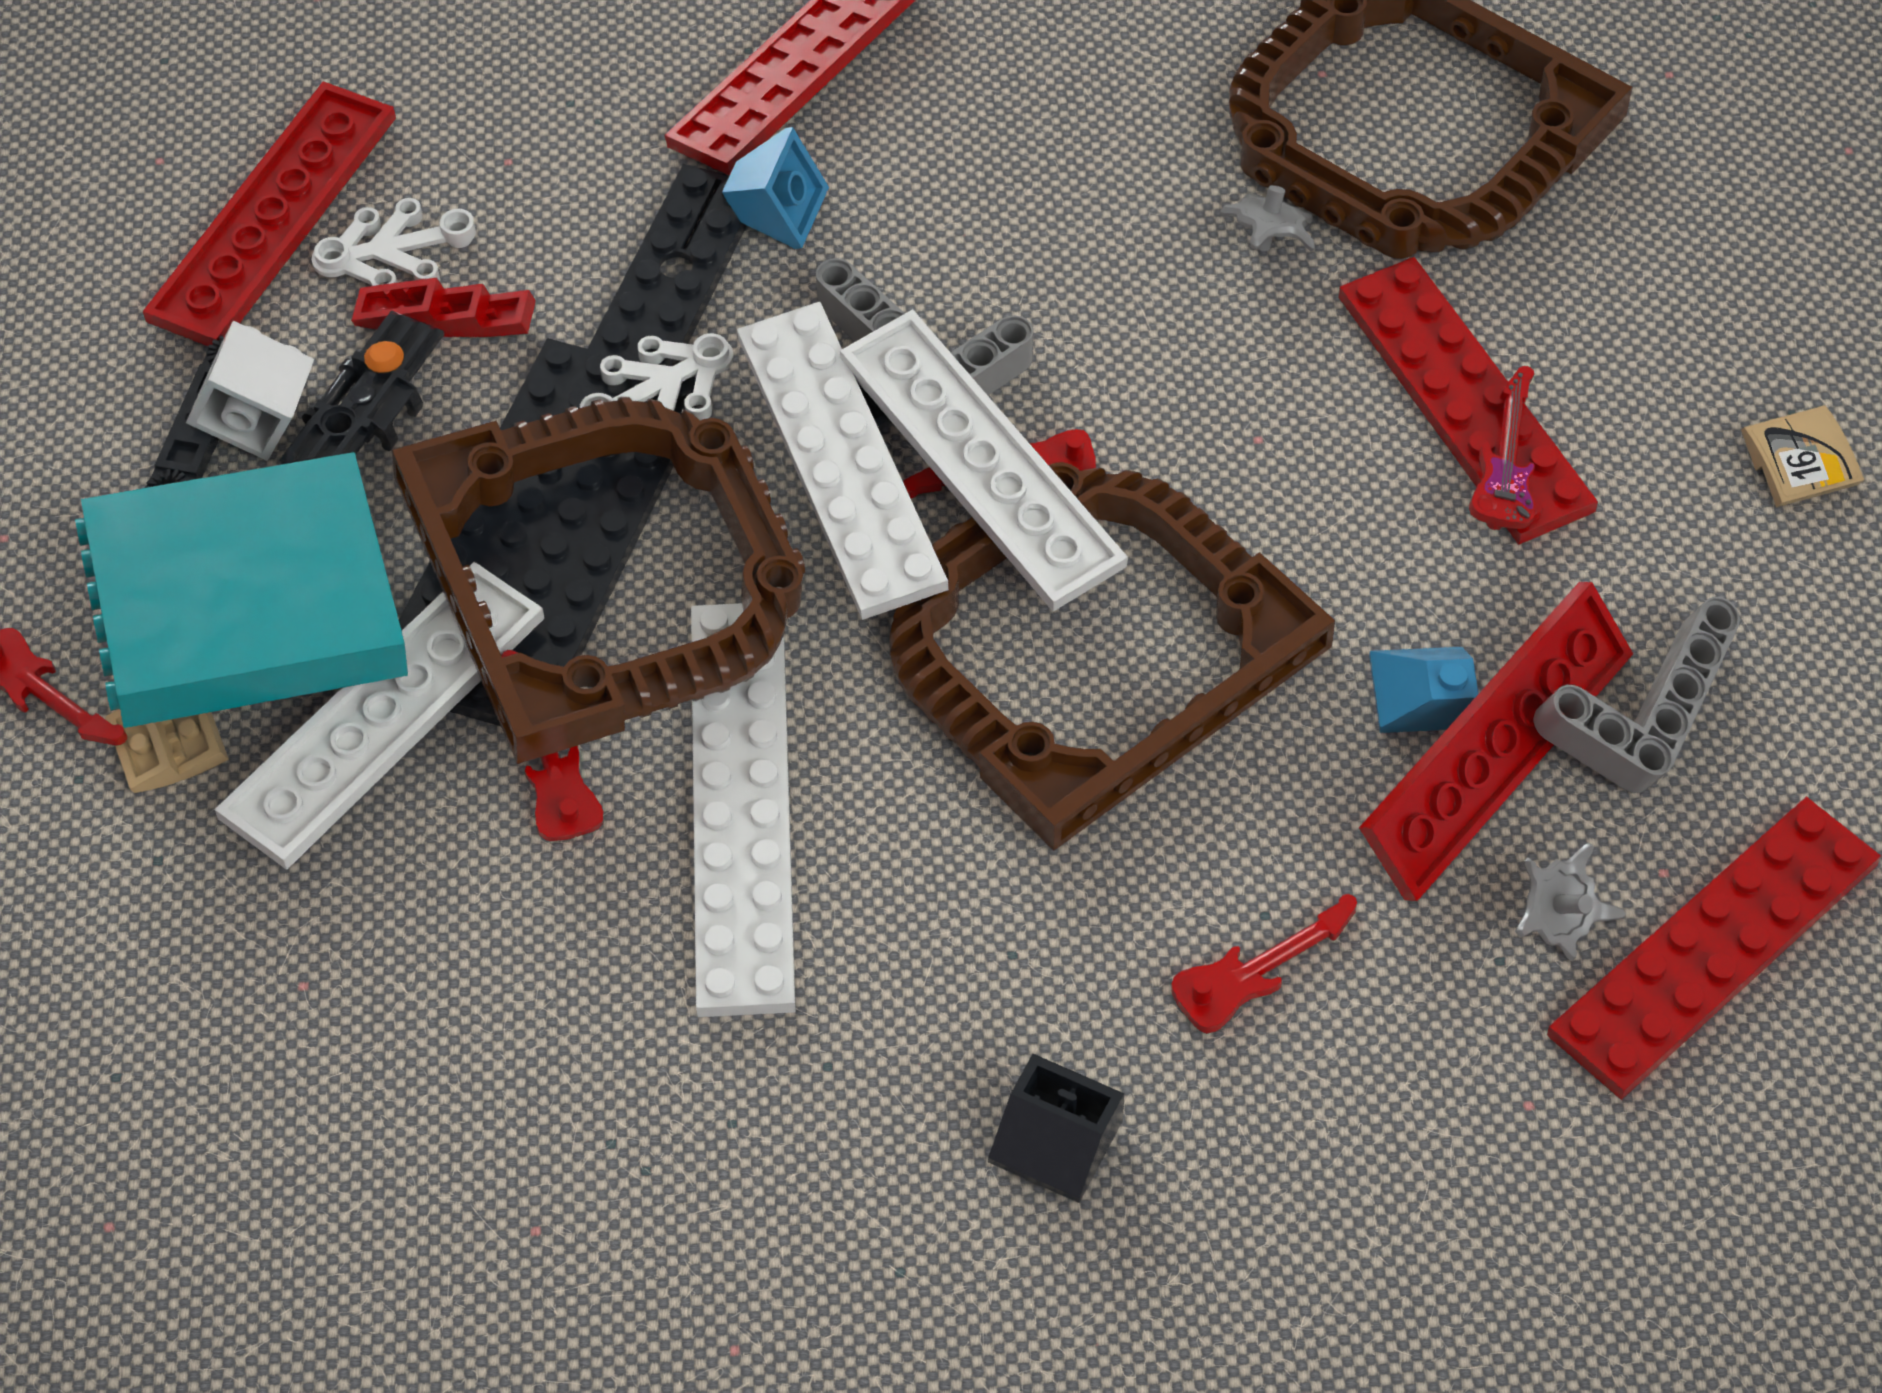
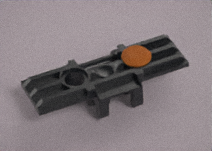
[280,311,444,465]

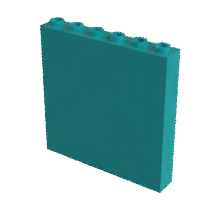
[75,452,408,728]

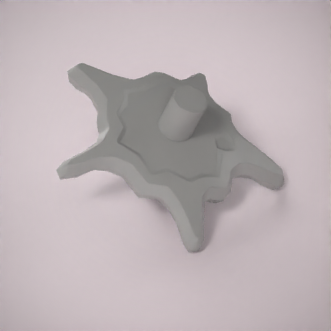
[1220,185,1315,252]
[1515,843,1626,960]

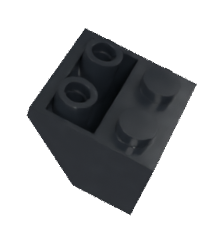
[988,1054,1124,1203]

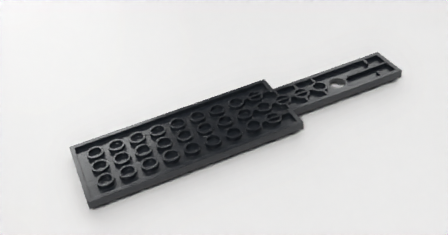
[399,164,747,727]

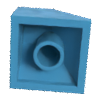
[722,127,829,249]
[1369,647,1479,733]

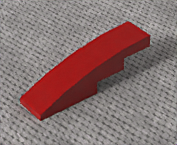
[351,278,536,337]

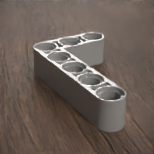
[816,258,1033,395]
[1533,597,1740,793]

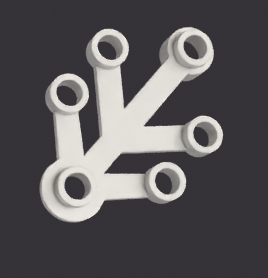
[312,198,476,286]
[580,333,734,420]

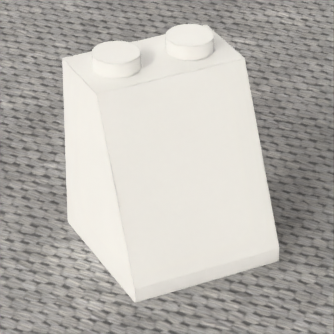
[186,321,314,461]

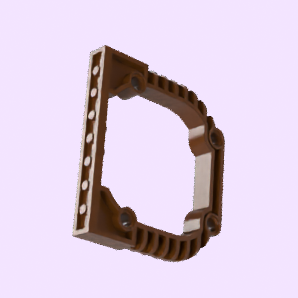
[1229,0,1633,259]
[392,397,805,764]
[889,462,1335,851]

